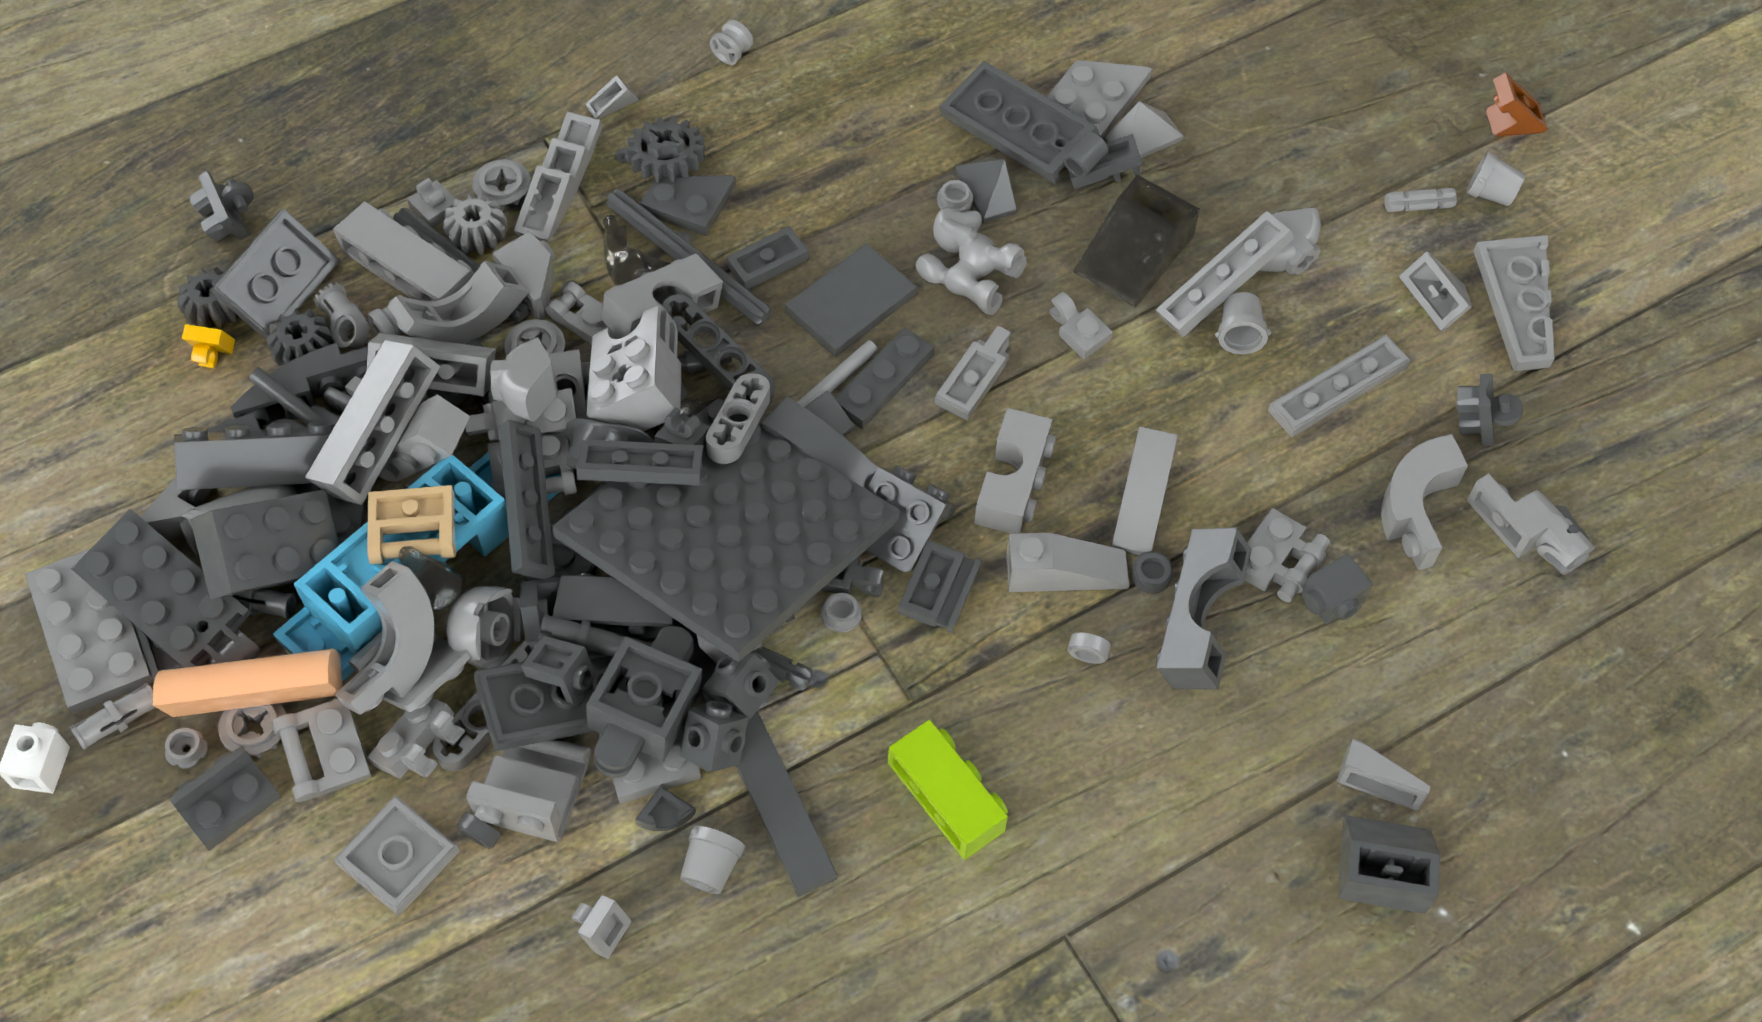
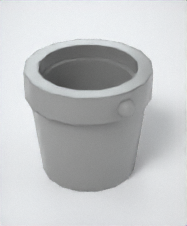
[1466,151,1526,207]
[1215,292,1271,355]
[680,825,745,894]

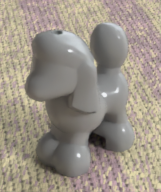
[916,208,1027,315]

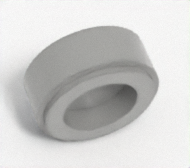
[1067,633,1111,664]

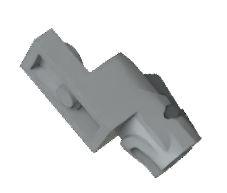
[1467,474,1595,575]

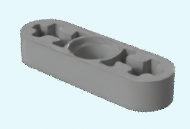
[706,373,770,464]

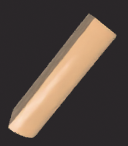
[153,649,343,717]

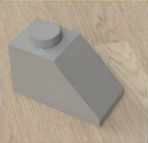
[493,231,555,320]

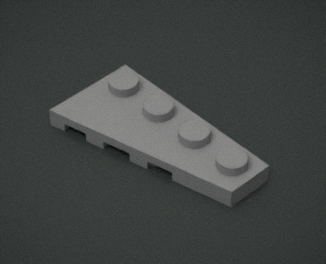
[1473,235,1555,371]

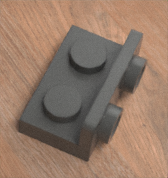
[169,746,281,851]

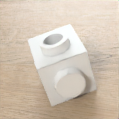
[0,723,70,794]

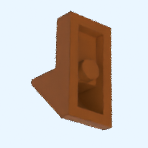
[1486,72,1548,136]

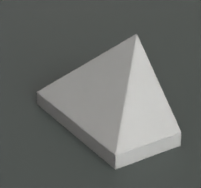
[1105,101,1184,158]
[1399,251,1472,331]

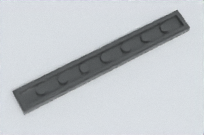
[683,626,837,897]

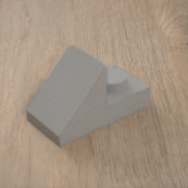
[141,478,213,540]

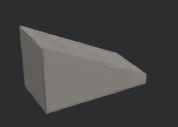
[585,75,640,120]

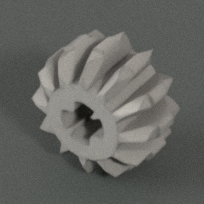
[443,193,507,256]

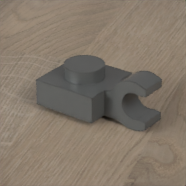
[821,556,885,597]

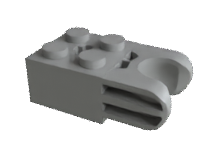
[586,304,681,432]

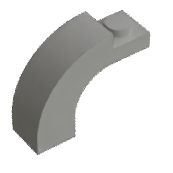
[387,261,529,344]
[1381,434,1468,570]
[335,561,434,715]

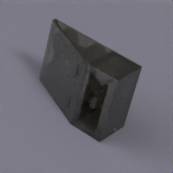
[1074,174,1200,308]

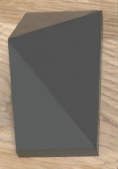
[955,156,1017,224]

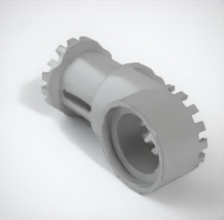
[314,283,371,349]

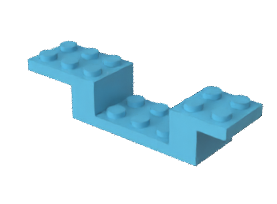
[273,451,562,681]

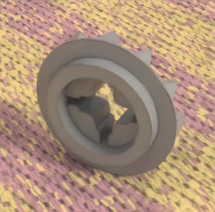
[472,159,531,210]
[504,319,566,356]
[218,703,286,758]

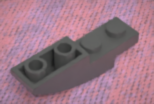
[231,343,368,430]

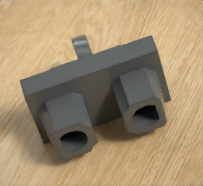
[189,171,254,242]
[1457,374,1523,445]

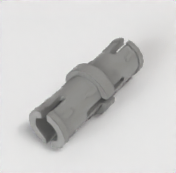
[69,682,156,750]

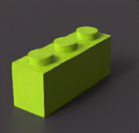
[888,719,1008,860]

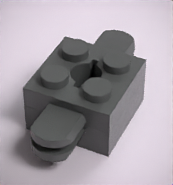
[586,626,702,778]

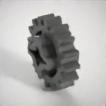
[626,117,705,183]

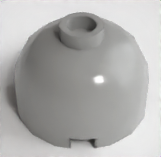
[445,586,524,669]

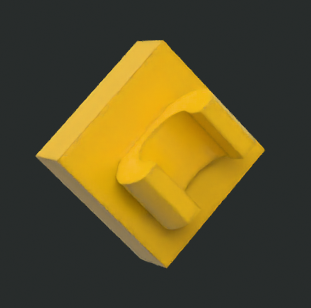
[182,324,235,369]

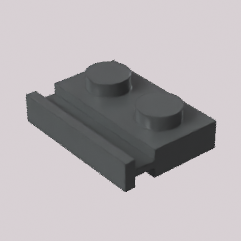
[898,540,982,634]

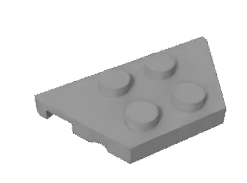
[1047,60,1152,139]

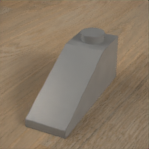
[1006,533,1129,592]

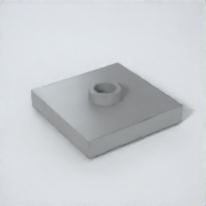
[333,795,460,917]

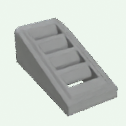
[1336,738,1431,810]

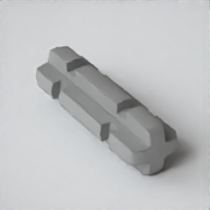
[1384,188,1457,212]

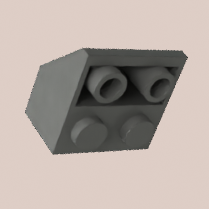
[1338,815,1440,914]

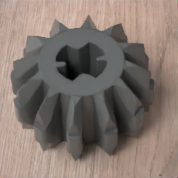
[177,266,236,330]
[266,308,334,366]

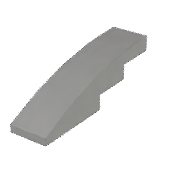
[514,112,603,242]

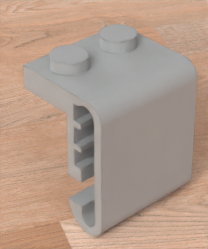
[466,739,591,842]

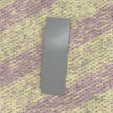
[1112,426,1178,555]

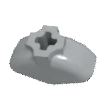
[1259,208,1321,276]
[490,337,558,422]

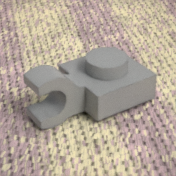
[1049,292,1113,360]

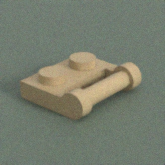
[367,485,456,565]

